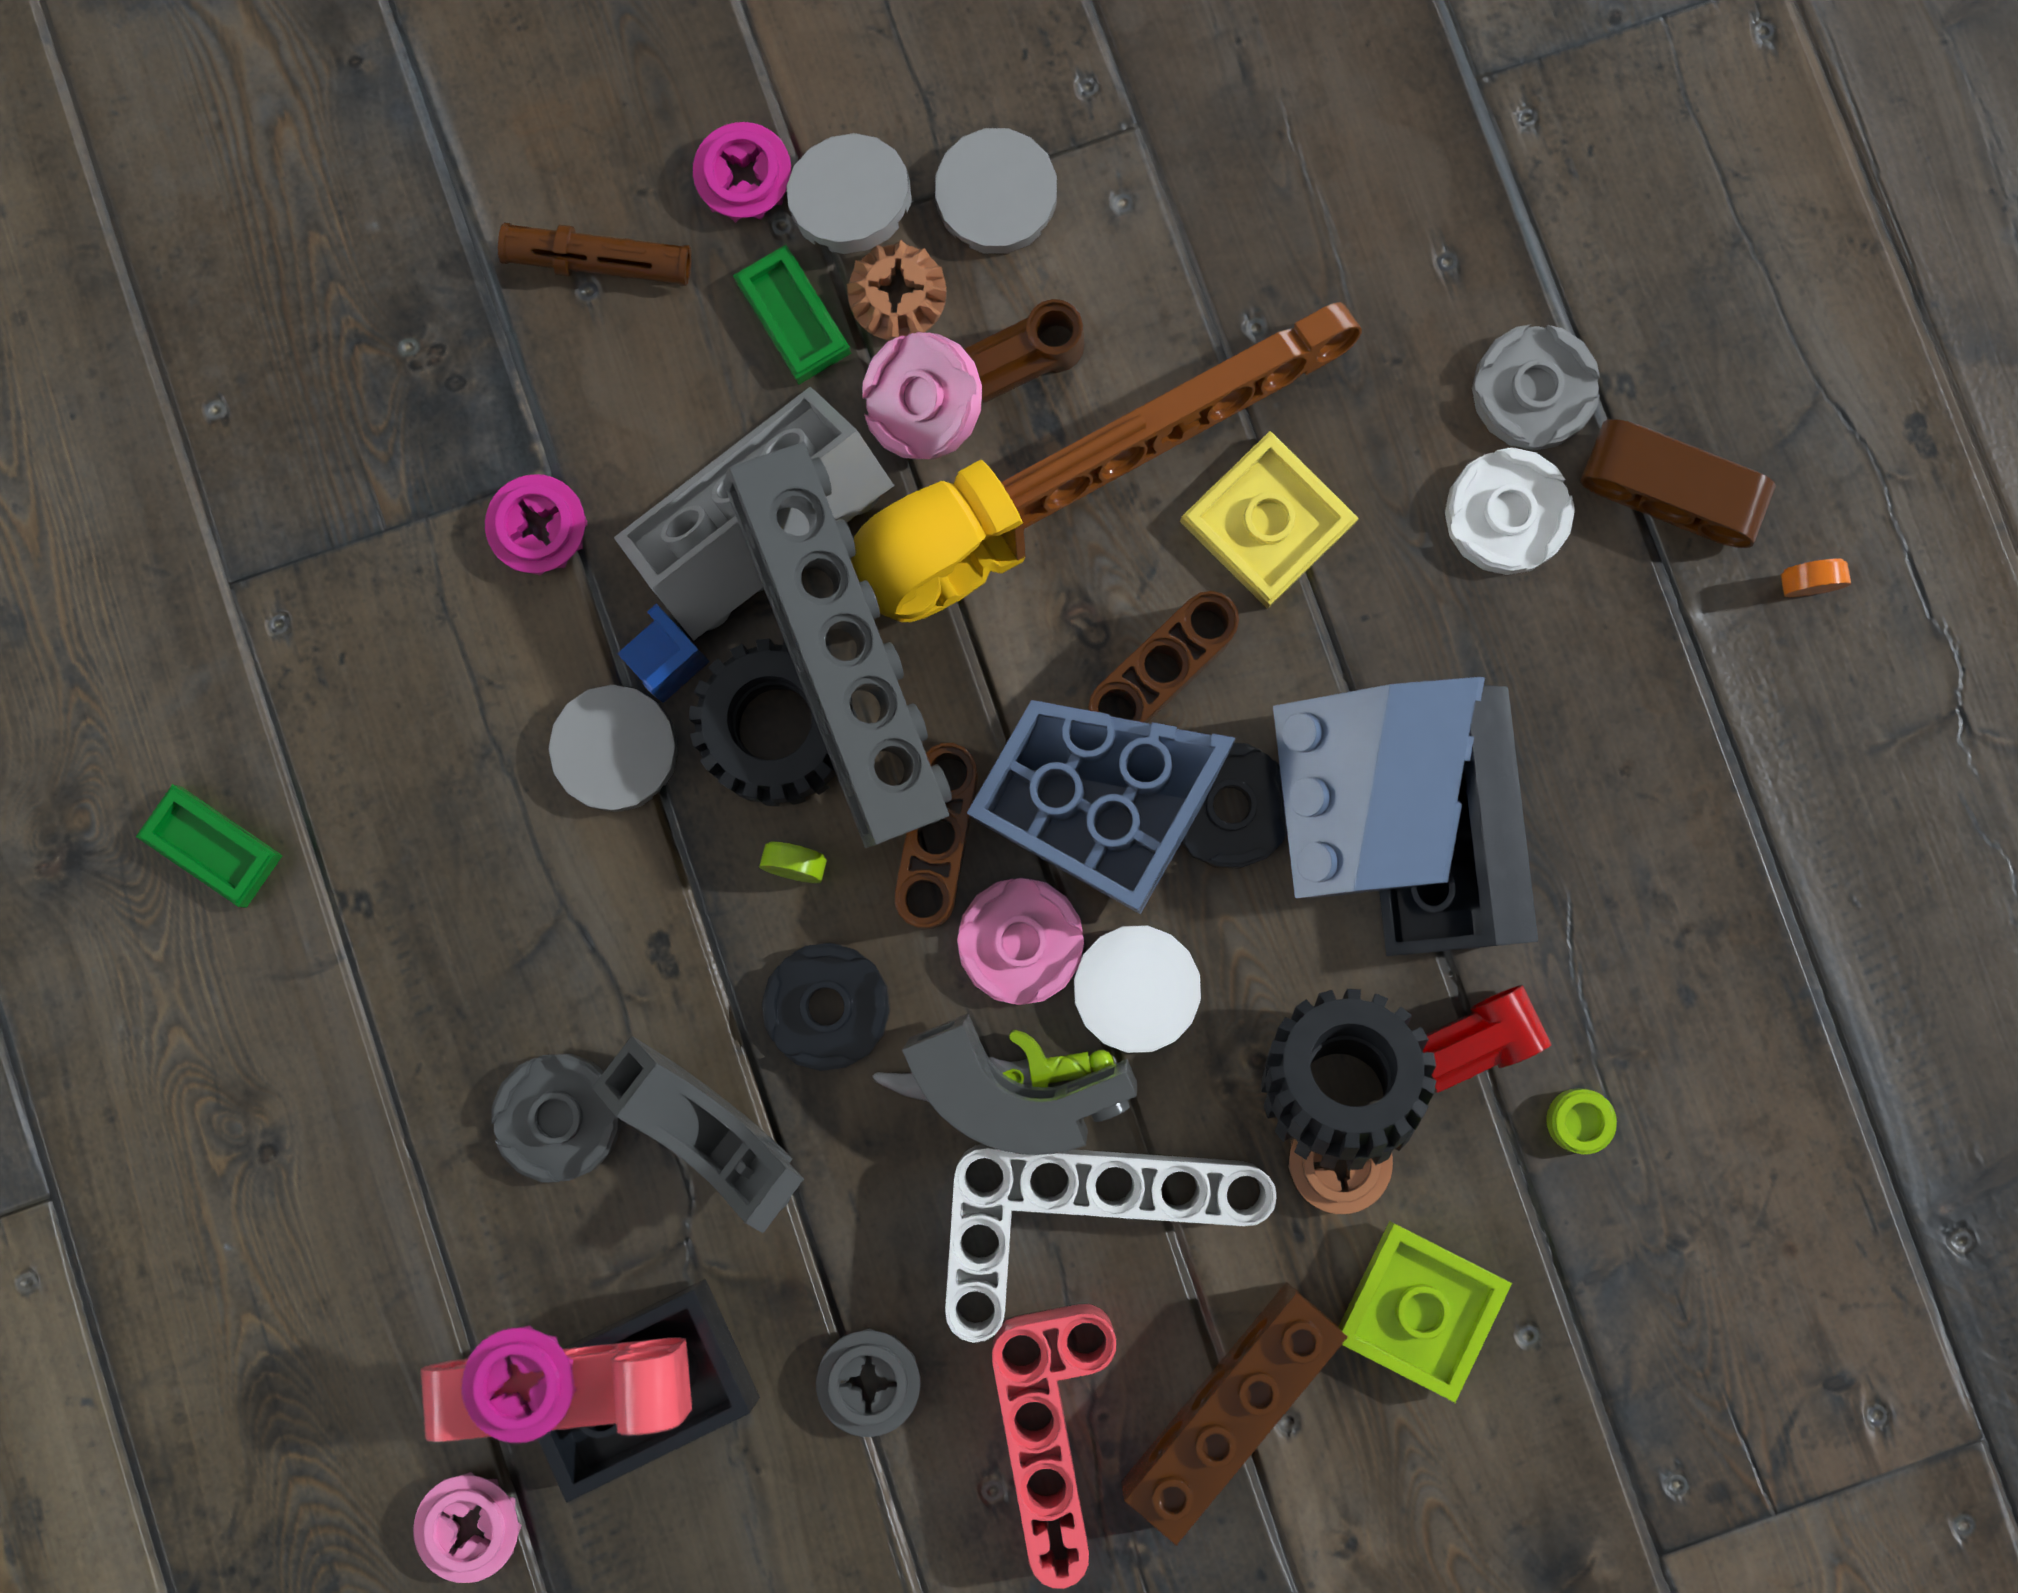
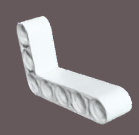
[945,1144,1277,1343]

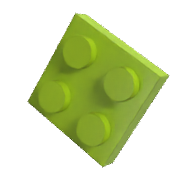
[1339,1221,1512,1403]

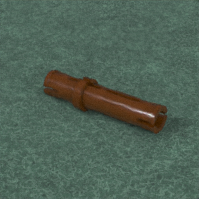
[498,222,692,286]

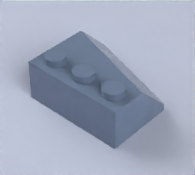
[1273,677,1485,898]
[967,700,1236,915]

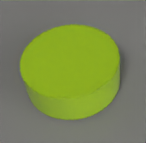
[759,842,827,883]
[1547,1088,1617,1155]

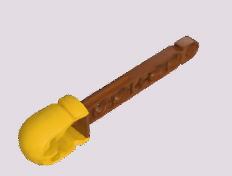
[851,302,1362,622]

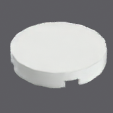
[1445,447,1575,575]
[1074,926,1201,1053]

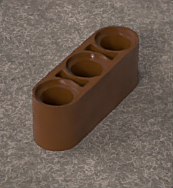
[1580,419,1776,548]
[1088,591,1239,723]
[895,743,978,929]

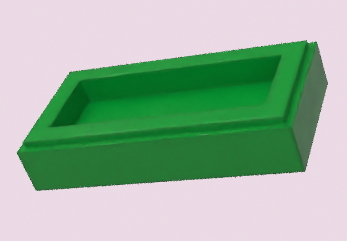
[733,244,851,385]
[136,784,283,908]

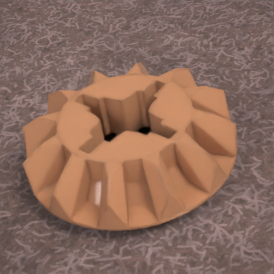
[847,240,946,340]
[1288,1138,1393,1214]

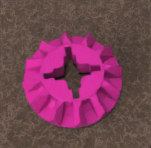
[693,122,792,222]
[485,474,588,576]
[462,1326,577,1443]

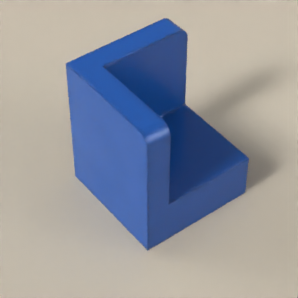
[617,603,710,703]

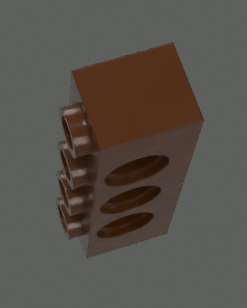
[1121,1282,1348,1545]

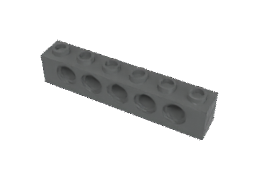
[723,442,952,848]

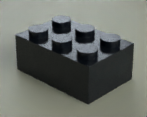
[538,1279,760,1503]

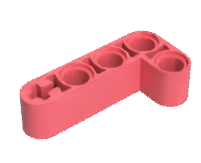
[992,1304,1116,1589]
[421,1338,692,1442]

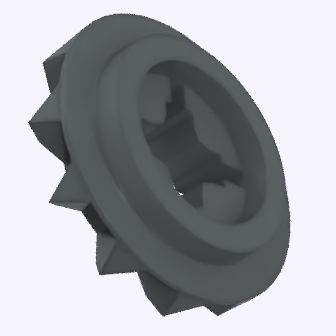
[816,1328,921,1437]

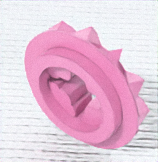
[413,1472,522,1583]

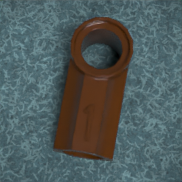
[964,299,1084,404]

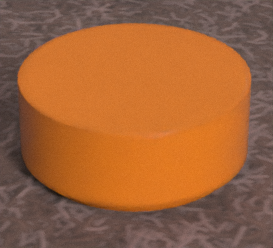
[1781,559,1851,597]

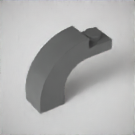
[902,1013,1137,1155]
[592,1036,804,1233]

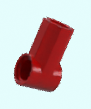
[1423,985,1552,1093]

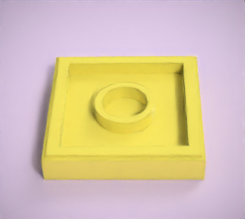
[1180,431,1359,609]

